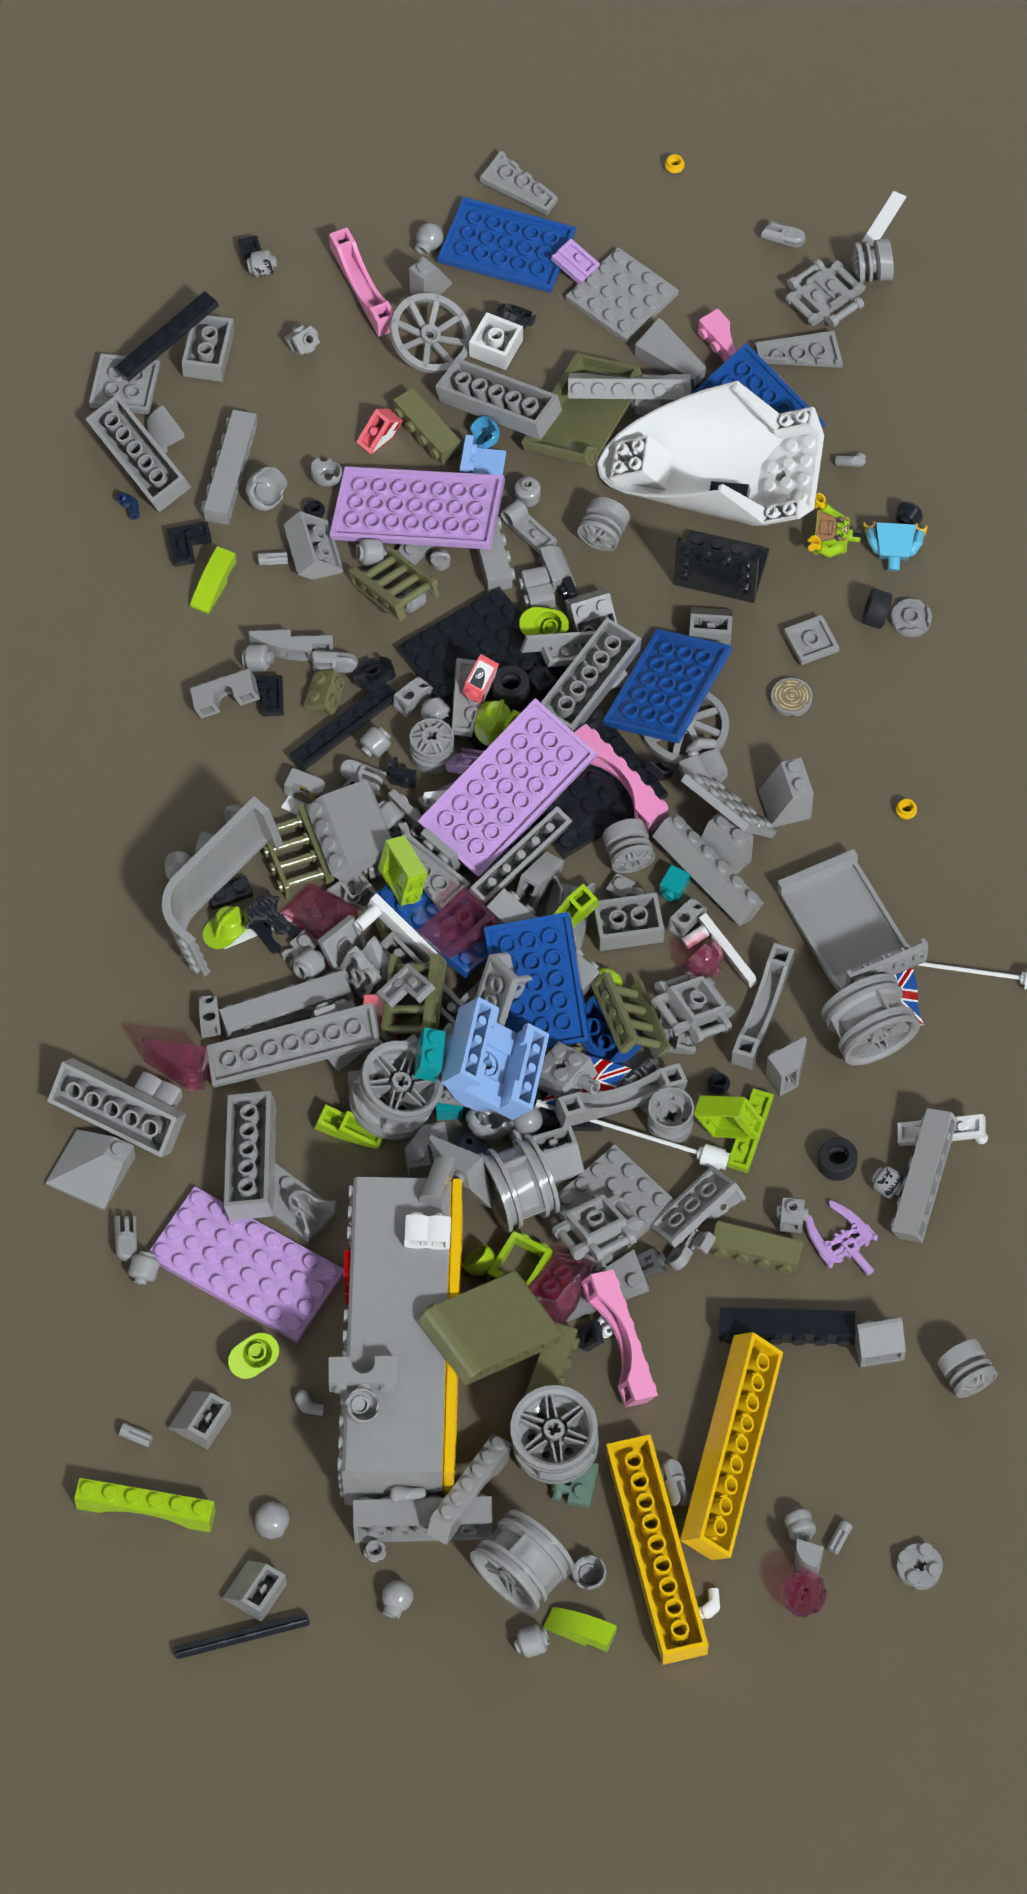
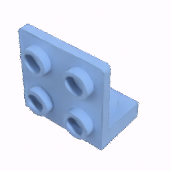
[460,435,506,475]

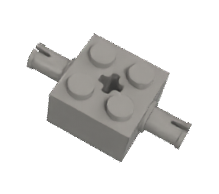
[538,1041,600,1098]

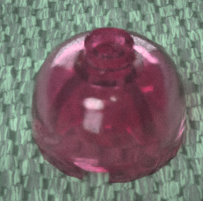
[681,936,724,978]
[779,1569,827,1618]

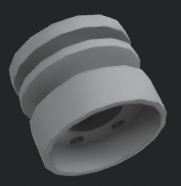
[852,238,894,284]
[577,497,630,551]
[410,718,454,774]
[602,819,655,873]
[647,1087,694,1144]
[938,1339,998,1398]

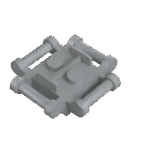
[785,259,866,328]
[651,970,735,1043]
[552,1193,643,1262]

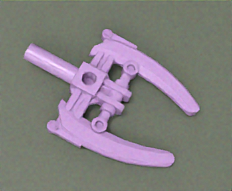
[805,1200,878,1275]

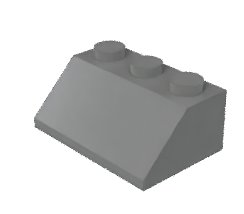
[283,511,344,580]

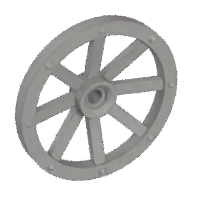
[389,293,472,374]
[642,692,729,765]

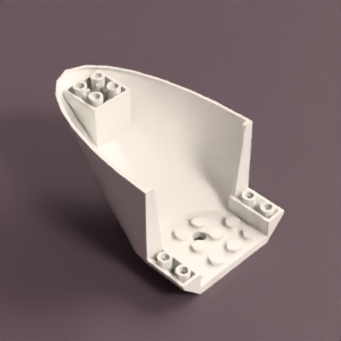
[597,381,824,526]

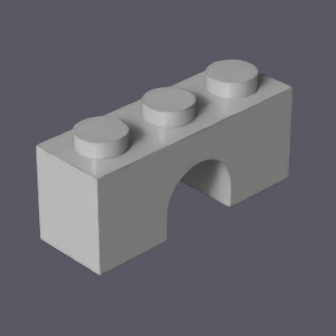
[190,669,260,719]
[329,1356,399,1394]

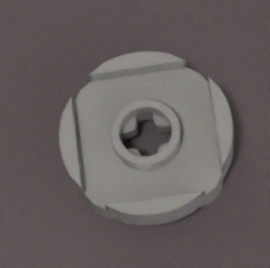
[896,1543,943,1590]

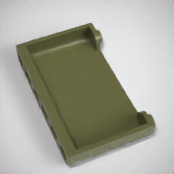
[521,352,643,466]
[418,1270,564,1386]

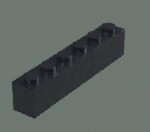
[719,1307,855,1347]

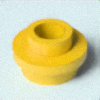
[665,154,685,173]
[896,799,917,820]

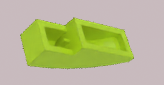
[190,546,237,614]
[314,1104,383,1149]
[543,1607,617,1652]

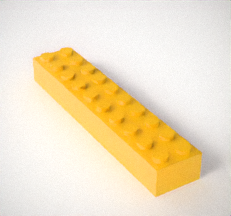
[680,1332,783,1560]
[606,1434,709,1665]

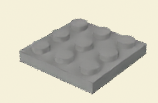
[89,353,161,415]

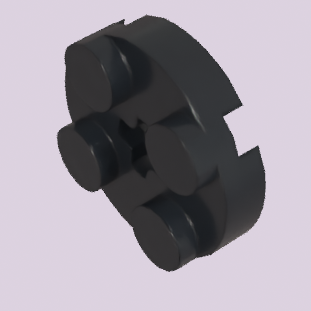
[496,303,536,329]
[353,657,396,692]

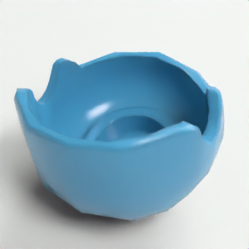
[470,416,500,449]

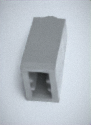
[409,257,452,308]
[516,851,564,910]

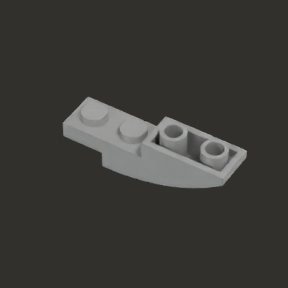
[249,629,333,661]

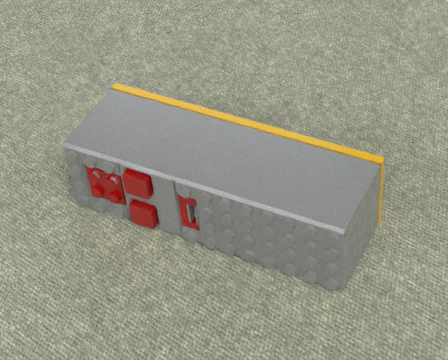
[338,1177,463,1506]

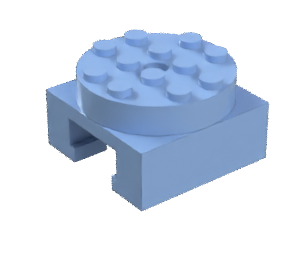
[440,997,549,1120]

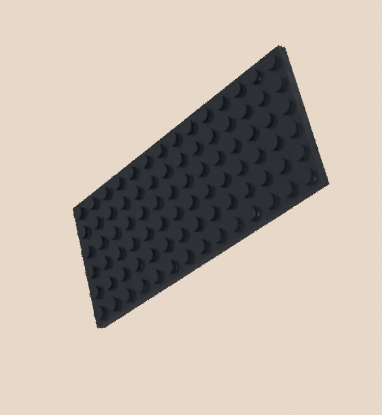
[396,586,668,860]

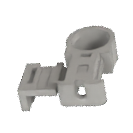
[666,1228,716,1271]

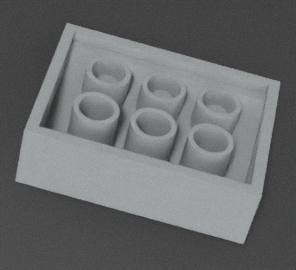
[305,779,392,882]

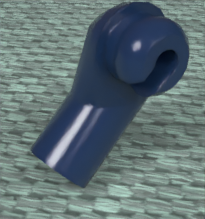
[117,492,139,520]

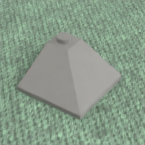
[45,1129,135,1211]
[429,1135,494,1208]

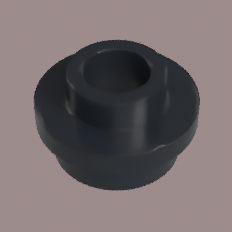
[304,500,325,518]
[708,1073,730,1094]

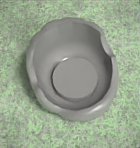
[246,466,287,511]
[466,1109,514,1142]

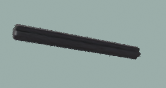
[174,1612,310,1659]

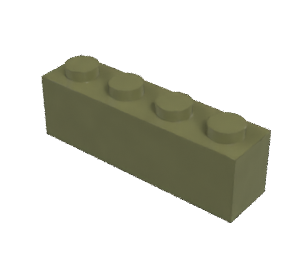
[393,388,462,465]
[710,1221,804,1275]
[524,1322,580,1416]

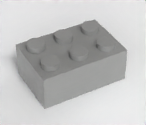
[182,315,234,382]
[593,893,664,951]

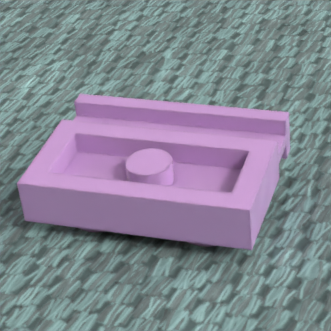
[551,239,600,285]
[445,748,484,774]

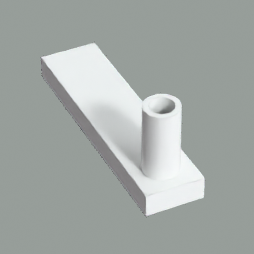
[354,893,438,963]
[681,913,757,989]
[898,1114,988,1146]

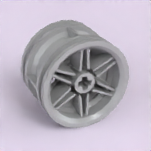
[821,974,920,1066]
[349,1041,444,1140]
[478,1134,560,1233]
[510,1385,599,1485]
[470,1510,574,1614]

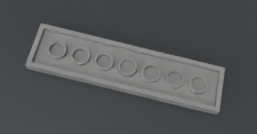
[206,1003,381,1088]

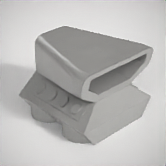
[340,936,390,999]

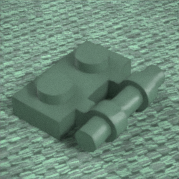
[551,1463,599,1509]

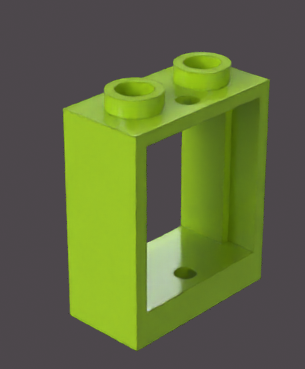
[378,835,428,906]
[694,1095,764,1139]
[487,1231,553,1292]

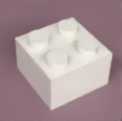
[469,312,523,370]

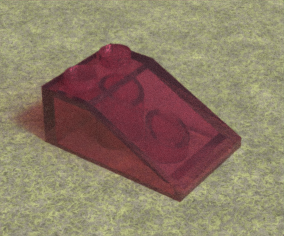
[282,884,358,940]
[418,887,498,959]
[141,1038,209,1091]
[528,1252,594,1324]

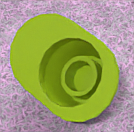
[519,607,569,636]
[474,699,511,746]
[202,906,247,949]
[228,1333,279,1379]

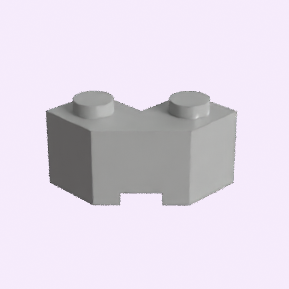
[405,1122,449,1178]

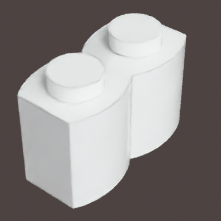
[404,1212,451,1250]

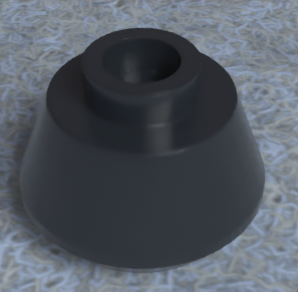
[896,502,923,525]

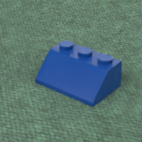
[581,995,642,1065]

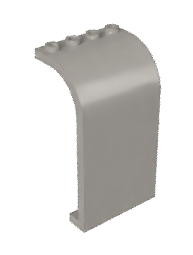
[162,796,283,977]
[777,849,928,992]

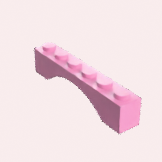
[329,227,394,337]
[698,309,786,383]
[574,724,669,833]
[581,1270,658,1408]

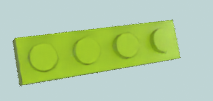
[727,1088,774,1173]

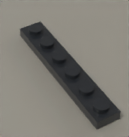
[114,291,219,382]
[289,684,396,772]

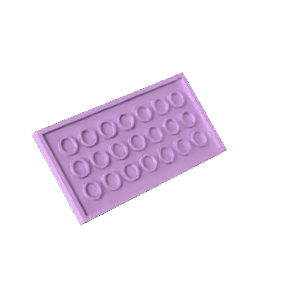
[329,466,505,549]
[418,698,598,879]
[148,1187,344,1344]

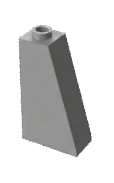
[635,318,707,391]

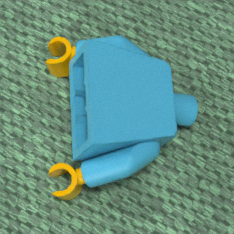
[863,521,928,572]

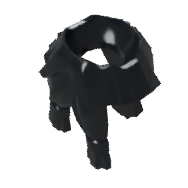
[243,893,300,954]

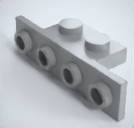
[520,631,596,667]

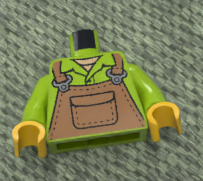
[807,493,861,558]

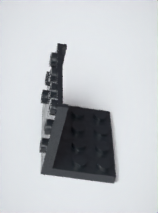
[674,530,769,603]

